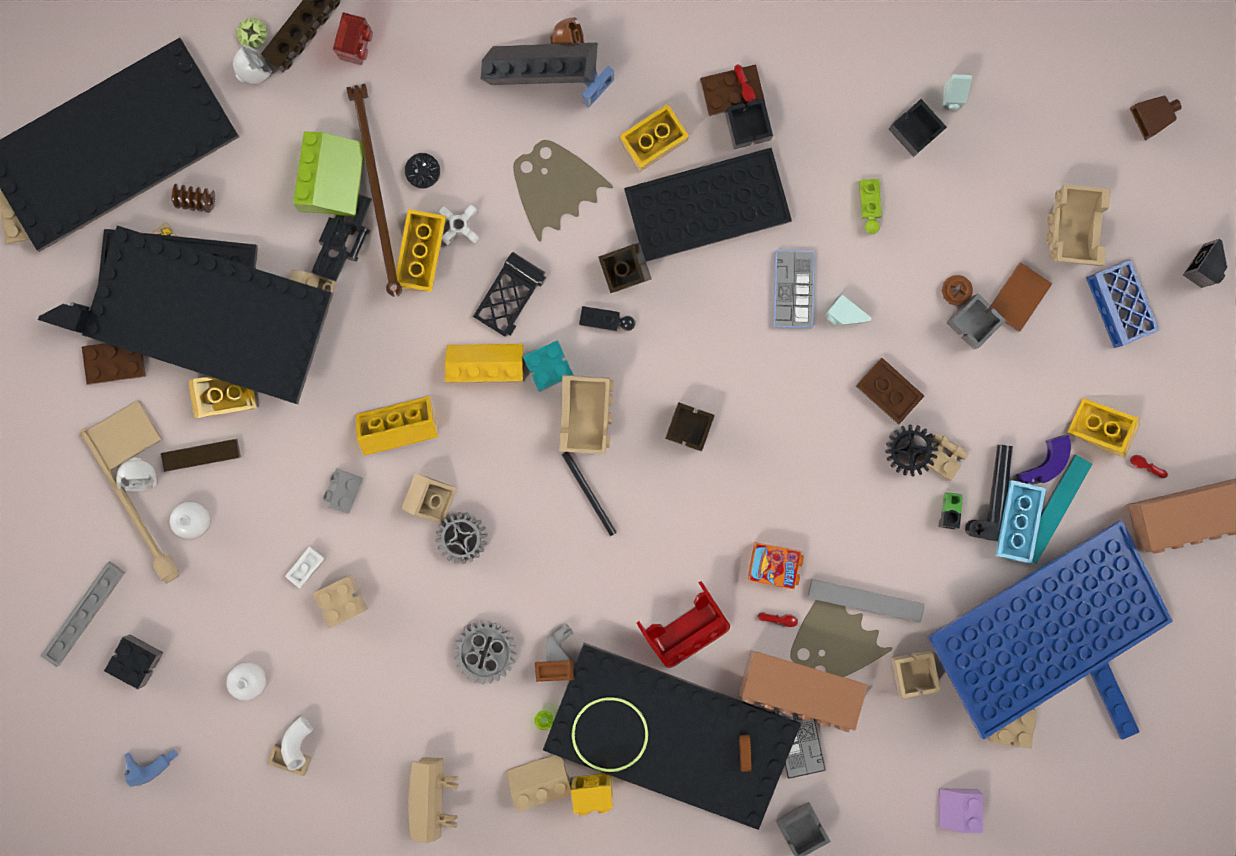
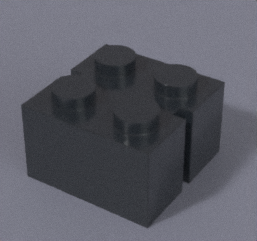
[725,98,773,150]
[889,99,947,157]
[104,634,163,690]

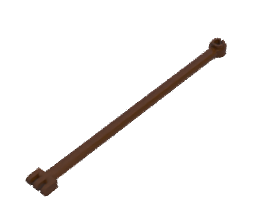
[347,83,403,297]

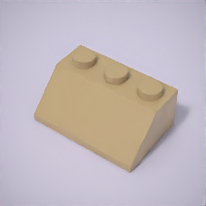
[506,755,572,812]

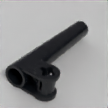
[965,445,1013,541]

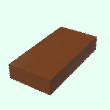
[535,660,574,682]

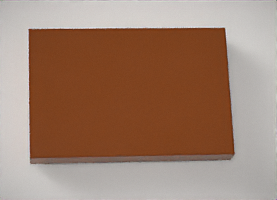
[987,263,1052,332]

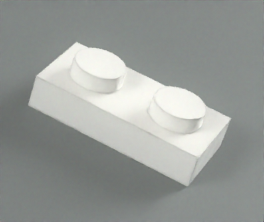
[285,546,325,589]

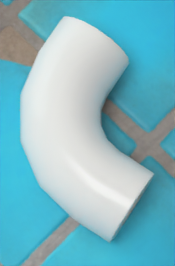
[281,716,313,771]

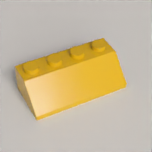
[395,209,446,292]
[445,344,524,383]
[355,396,438,456]

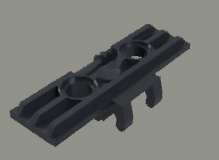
[311,194,372,282]

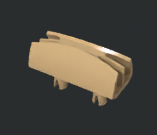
[408,757,459,843]

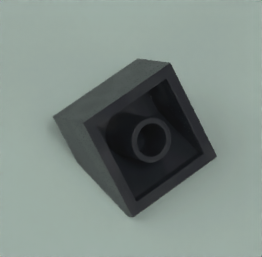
[1183,239,1228,288]
[38,302,90,333]

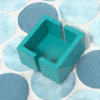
[523,340,574,392]

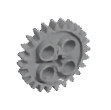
[454,621,517,684]

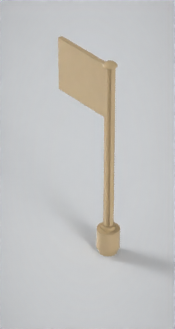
[79,401,180,584]

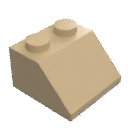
[401,473,457,524]

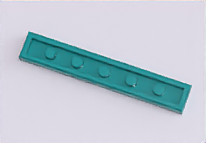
[1032,455,1093,564]

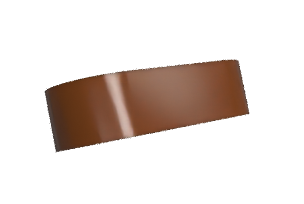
[739,735,751,772]

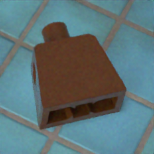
[1129,95,1182,141]

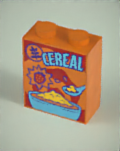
[747,542,804,590]

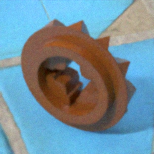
[941,275,973,306]

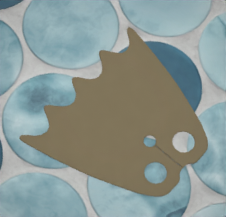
[513,140,613,242]
[790,600,893,677]

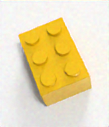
[619,104,689,172]
[571,773,613,816]

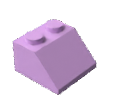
[939,788,983,833]

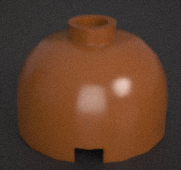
[550,17,584,44]

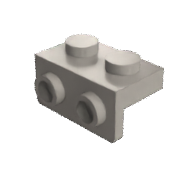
[323,468,363,514]

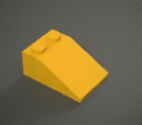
[188,377,257,418]
[1067,398,1140,458]

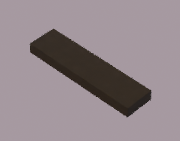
[161,439,241,472]

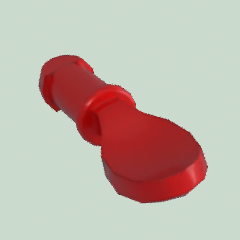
[734,64,755,102]
[1130,455,1168,478]
[758,612,798,627]

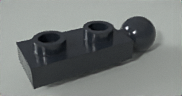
[579,306,635,332]

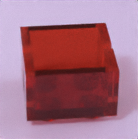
[333,12,373,65]

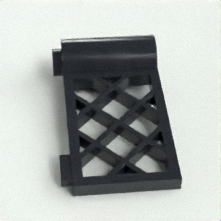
[473,252,547,337]

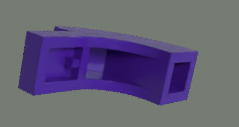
[1016,435,1071,484]

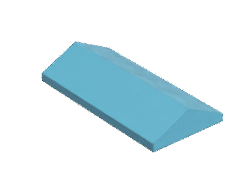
[995,480,1046,564]

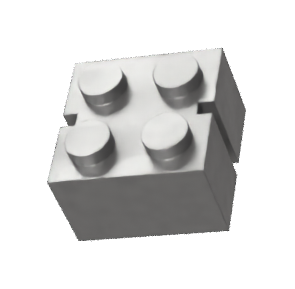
[947,294,1006,350]
[776,802,831,856]

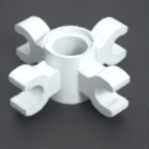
[439,205,479,246]

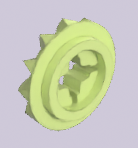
[236,17,267,48]

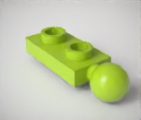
[859,179,882,235]

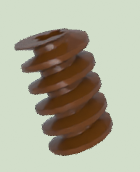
[171,184,215,213]

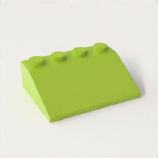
[293,131,364,216]

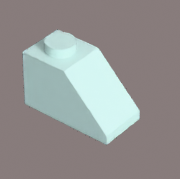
[943,74,972,110]
[825,295,872,326]

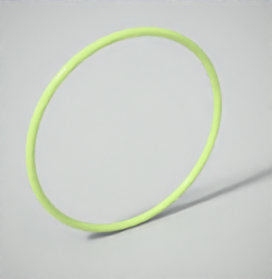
[572,697,648,772]

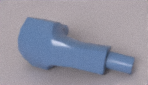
[124,749,178,787]

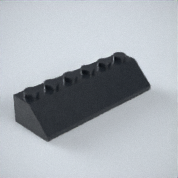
[480,42,598,85]

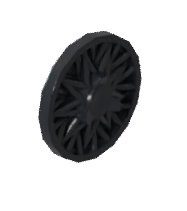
[405,153,440,189]

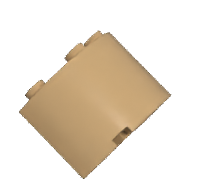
[1046,184,1111,266]
[559,375,614,454]

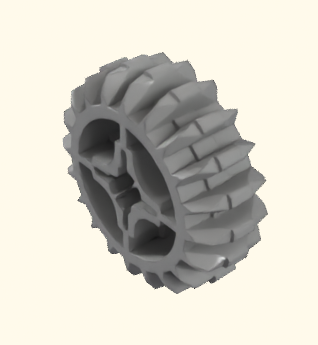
[435,512,488,564]

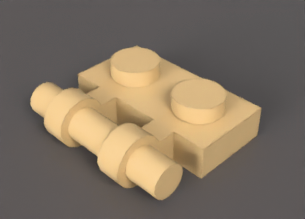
[918,433,969,481]

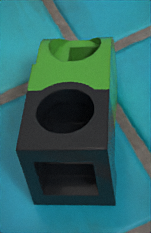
[938,492,963,530]

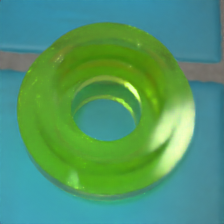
[534,710,554,730]

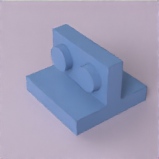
[582,66,614,108]

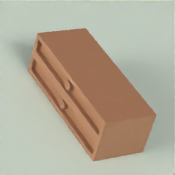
[1128,478,1236,554]
[738,650,868,732]

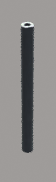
[561,452,617,536]

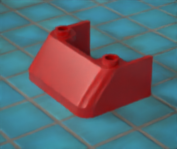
[636,581,730,668]

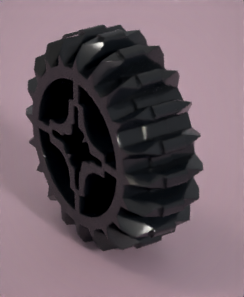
[885,424,938,477]

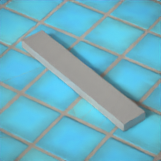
[41,562,126,667]
[807,579,924,623]

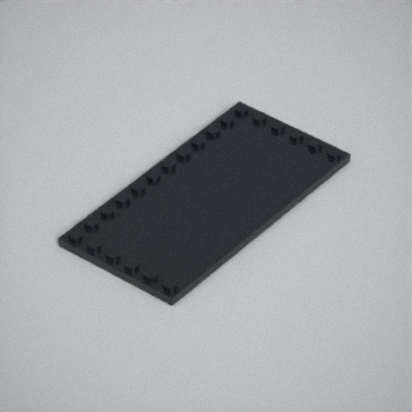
[0,37,239,252]
[82,225,334,404]
[543,642,801,830]

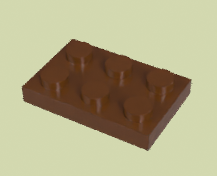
[700,64,765,116]
[82,343,146,385]
[855,358,924,425]

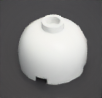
[233,45,272,85]
[116,458,157,492]
[169,501,210,540]
[226,662,267,701]

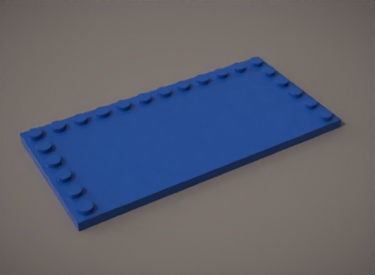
[928,520,1173,740]

